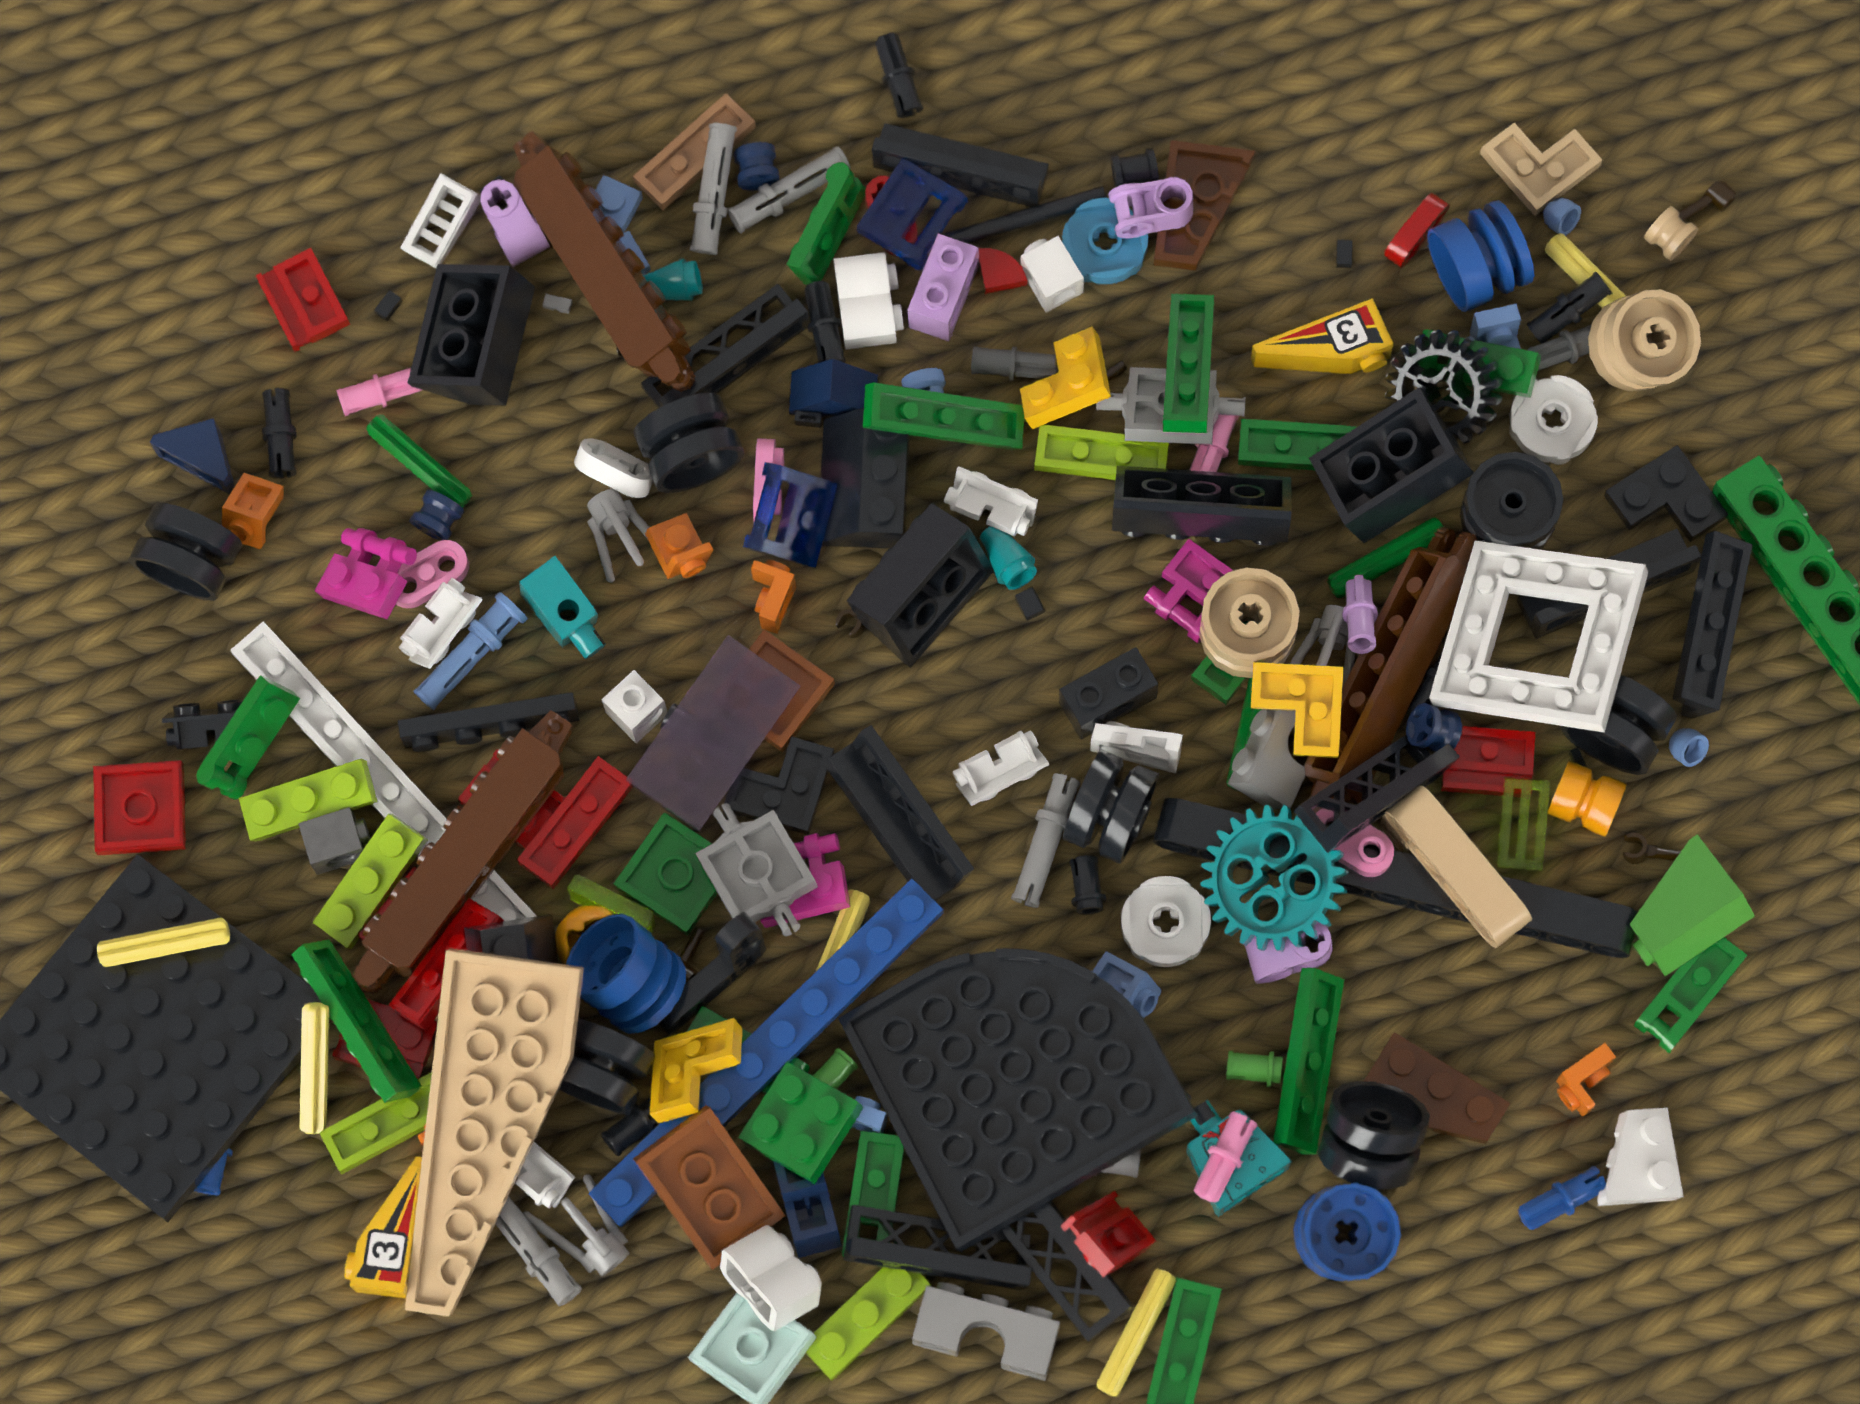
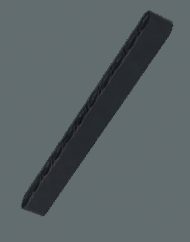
[1153,798,1638,958]

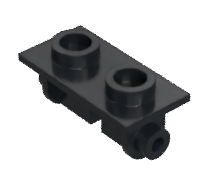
[162,699,243,750]

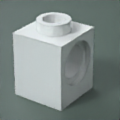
[1021,236,1084,313]
[601,670,667,744]

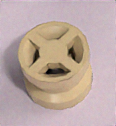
[1644,206,1699,261]

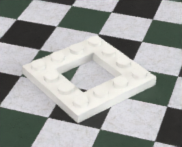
[1429,541,1648,732]

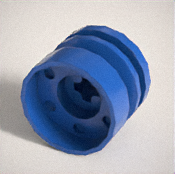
[1427,200,1535,312]
[566,913,686,1034]
[1293,1183,1401,1281]

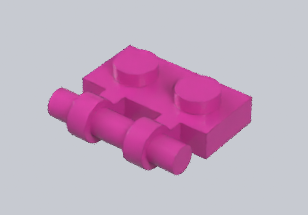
[315,528,417,619]
[1144,539,1233,643]
[760,833,851,928]

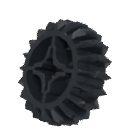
[1385,329,1503,444]

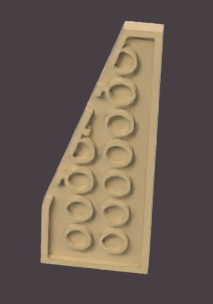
[405,948,584,1317]

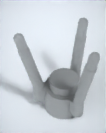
[587,489,649,583]
[1290,605,1355,688]
[523,1174,630,1276]

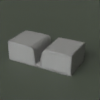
[543,294,573,314]

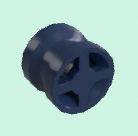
[733,142,780,191]
[409,490,464,541]
[1406,703,1462,752]

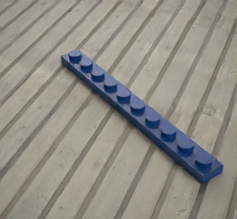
[588,879,944,1228]

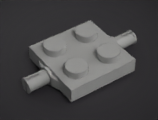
[1096,367,1245,444]
[696,803,818,936]

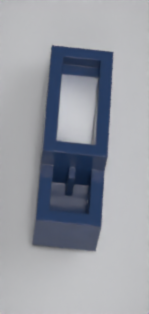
[773,1160,842,1258]

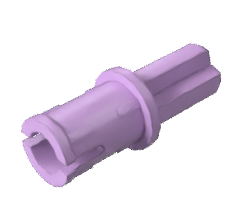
[1342,575,1378,654]

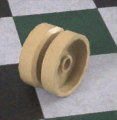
[1588,289,1701,391]
[1199,567,1300,678]

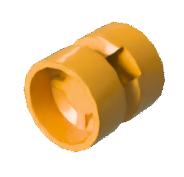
[1547,760,1627,837]

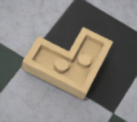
[1480,122,1602,216]

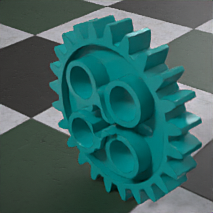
[1200,805,1348,952]

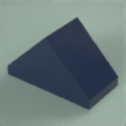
[789,359,878,417]
[150,418,235,494]

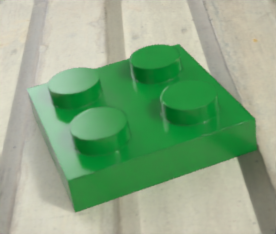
[613,812,717,936]
[738,1062,864,1184]

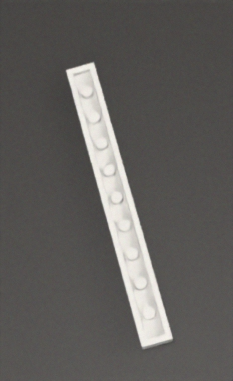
[230,621,536,921]

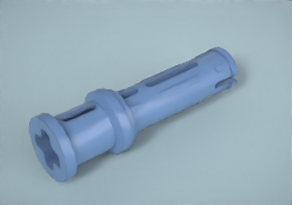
[413,592,528,711]

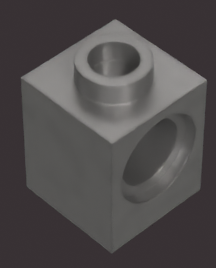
[298,807,371,875]

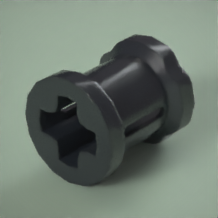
[1110,148,1159,187]

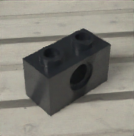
[1059,647,1158,740]

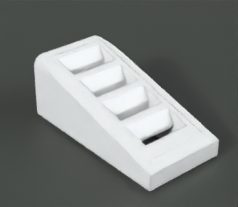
[400,173,481,268]

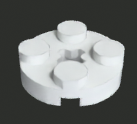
[1509,375,1598,465]
[1121,876,1211,967]

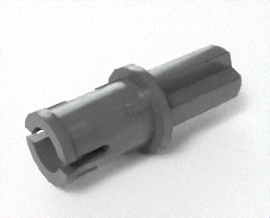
[1528,324,1592,371]
[971,346,1058,381]

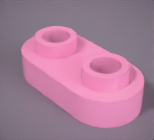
[753,439,784,524]
[396,540,469,608]
[1316,808,1394,877]

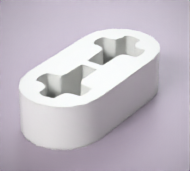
[574,438,653,498]

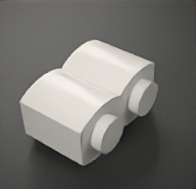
[834,252,904,350]
[720,1225,821,1331]

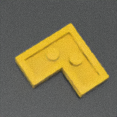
[1020,326,1111,429]
[1251,662,1343,758]
[650,1018,742,1124]

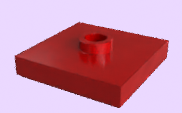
[93,760,186,855]

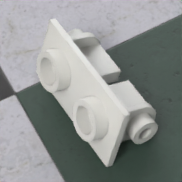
[944,466,1038,537]
[399,578,483,669]
[952,730,1050,806]
[515,1142,575,1208]

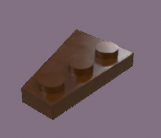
[1154,140,1256,271]
[1364,1032,1511,1144]

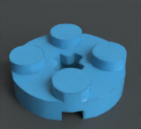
[1062,198,1148,284]

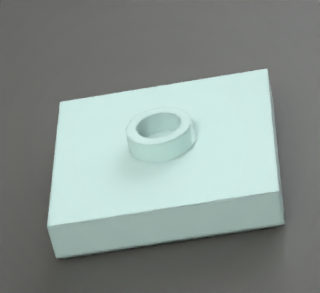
[688,1293,817,1404]

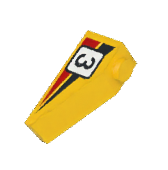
[1251,298,1393,374]
[345,1156,422,1299]

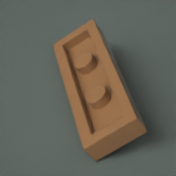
[633,93,756,211]

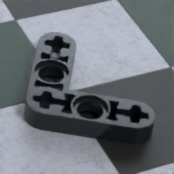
[659,912,766,1034]

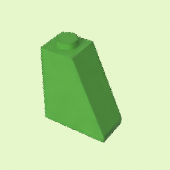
[1630,834,1755,976]

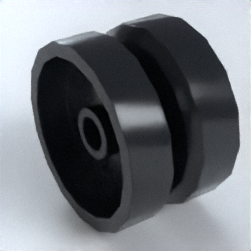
[633,393,744,493]
[1460,452,1563,550]
[128,502,242,601]
[1561,675,1677,775]
[1063,750,1159,864]
[558,1018,655,1115]
[1318,1081,1430,1189]

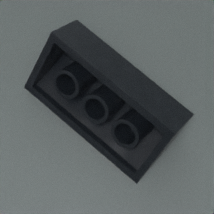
[1112,466,1292,546]

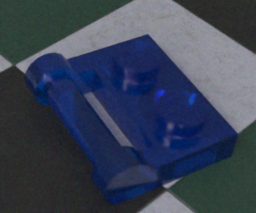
[857,158,968,270]
[743,462,838,568]

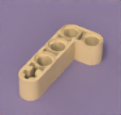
[1380,785,1532,948]

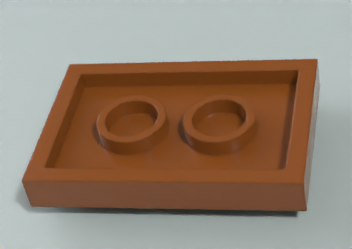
[633,1105,786,1270]

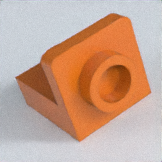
[222,473,284,549]
[645,513,714,579]
[751,560,797,634]
[1556,1043,1616,1117]

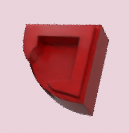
[979,248,1027,294]

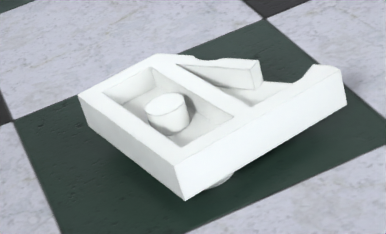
[1090,721,1183,773]
[1597,1108,1683,1206]

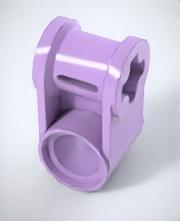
[1108,177,1193,238]
[480,180,550,267]
[1245,922,1333,984]

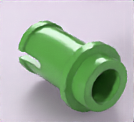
[813,1048,858,1089]
[1226,1051,1283,1087]

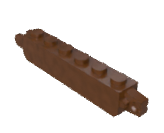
[513,131,696,392]
[1305,527,1477,826]
[353,711,574,995]

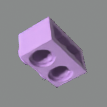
[908,234,979,341]

